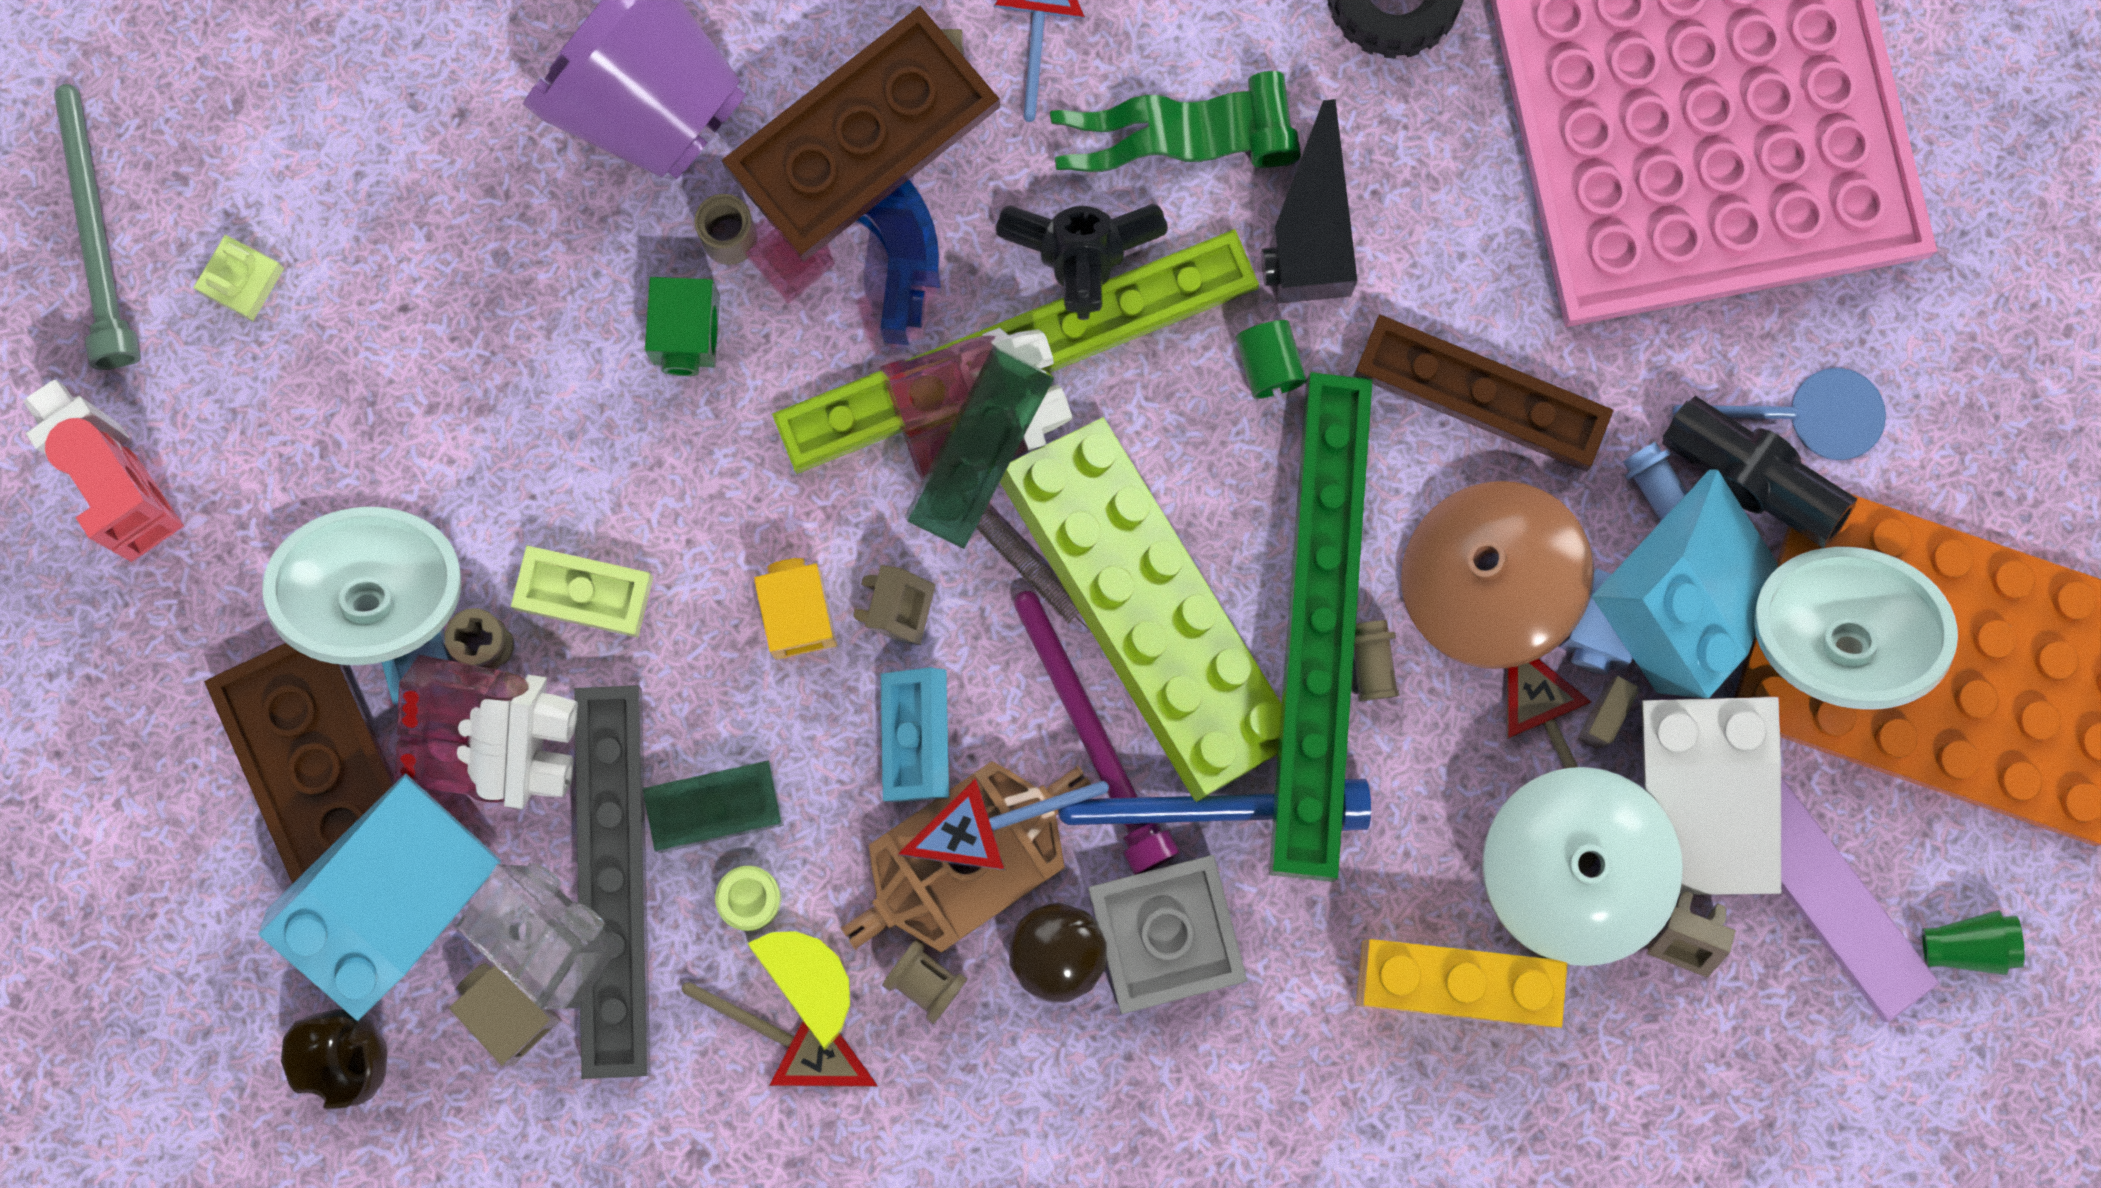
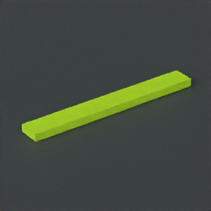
[772,229,1259,475]

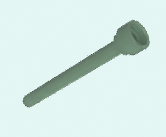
[54,84,141,370]

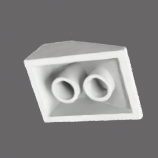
[1641,697,1781,895]

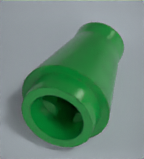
[1922,910,2025,975]

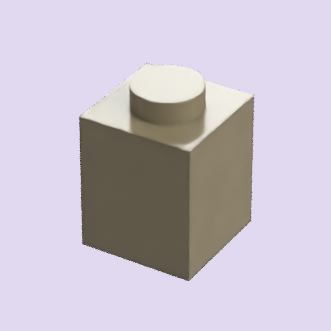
[449,962,561,1066]

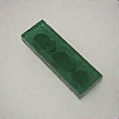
[905,345,1054,549]

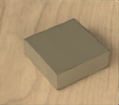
[1577,676,1639,750]

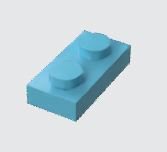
[881,667,949,802]

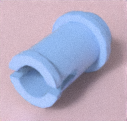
[1623,441,1688,523]

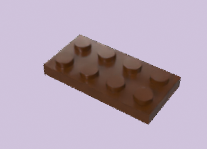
[722,6,1000,262]
[204,643,396,884]

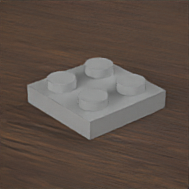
[1088,855,1248,1014]

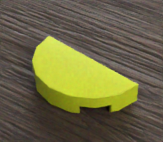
[747,931,850,1050]

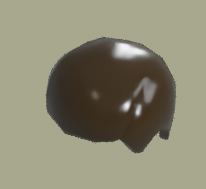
[1009,903,1107,1003]
[281,1008,388,1109]

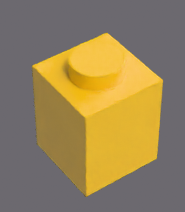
[754,558,838,660]

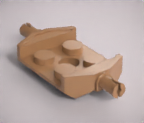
[840,761,1091,953]

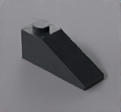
[1261,99,1358,304]

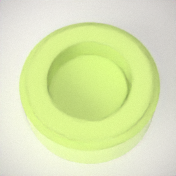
[715,866,782,931]

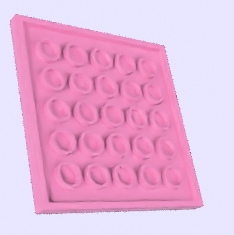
[1490,0,1937,327]

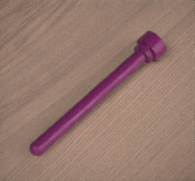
[1014,591,1180,875]

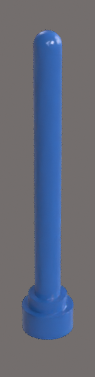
[1058,779,1371,831]

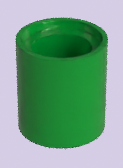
[1235,320,1307,399]

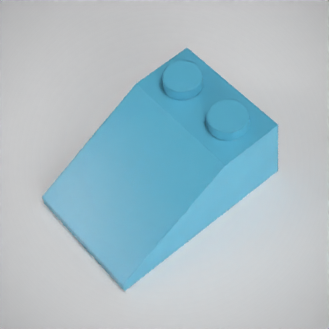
[1591,470,1778,699]
[258,773,501,1021]

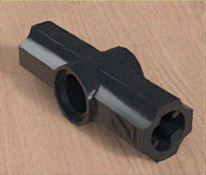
[1662,396,1857,548]

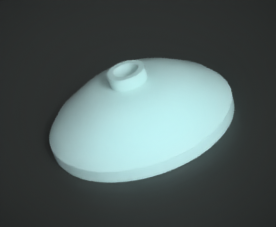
[262,507,461,665]
[1754,547,1958,709]
[1482,767,1683,966]

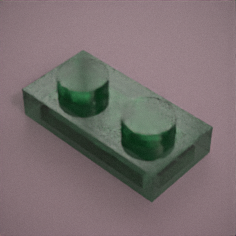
[642,760,784,854]

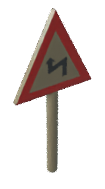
[1507,659,1592,768]
[682,982,878,1087]

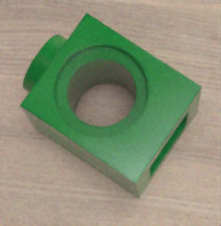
[645,277,720,376]

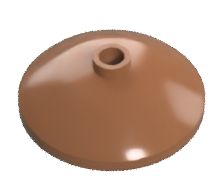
[1401,481,1594,669]

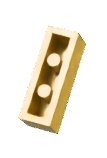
[1355,939,1567,1028]

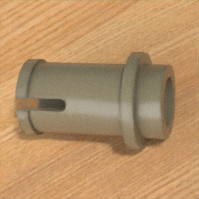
[1354,620,1400,702]

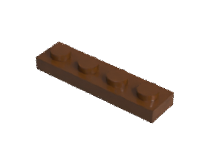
[1353,314,1614,472]

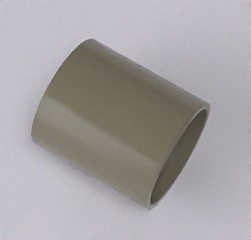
[694,194,758,265]

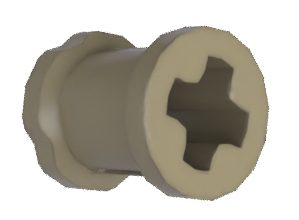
[445,608,514,673]
[882,939,968,1024]

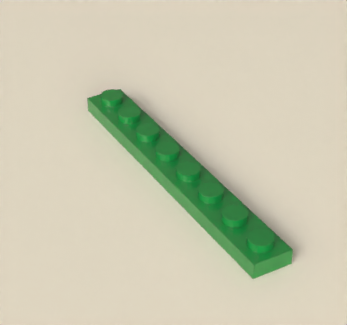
[1269,372,1373,882]

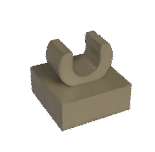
[853,565,936,645]
[1647,891,1736,978]

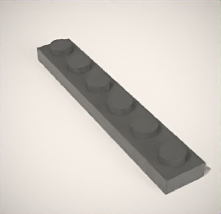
[574,685,651,1079]

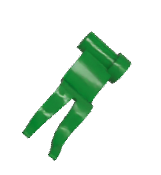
[1050,71,1301,172]

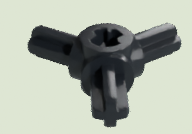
[996,204,1168,320]

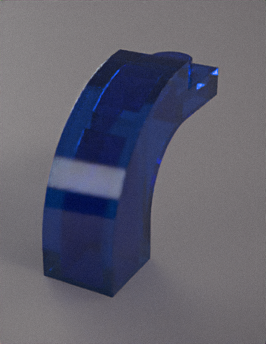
[855,180,941,346]

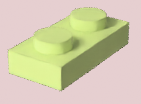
[511,545,654,638]

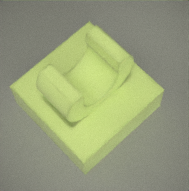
[193,235,285,321]

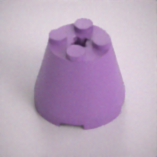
[523,0,747,180]

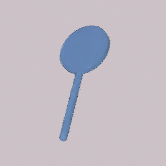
[1673,368,1886,460]

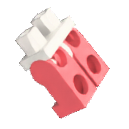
[23,380,184,562]

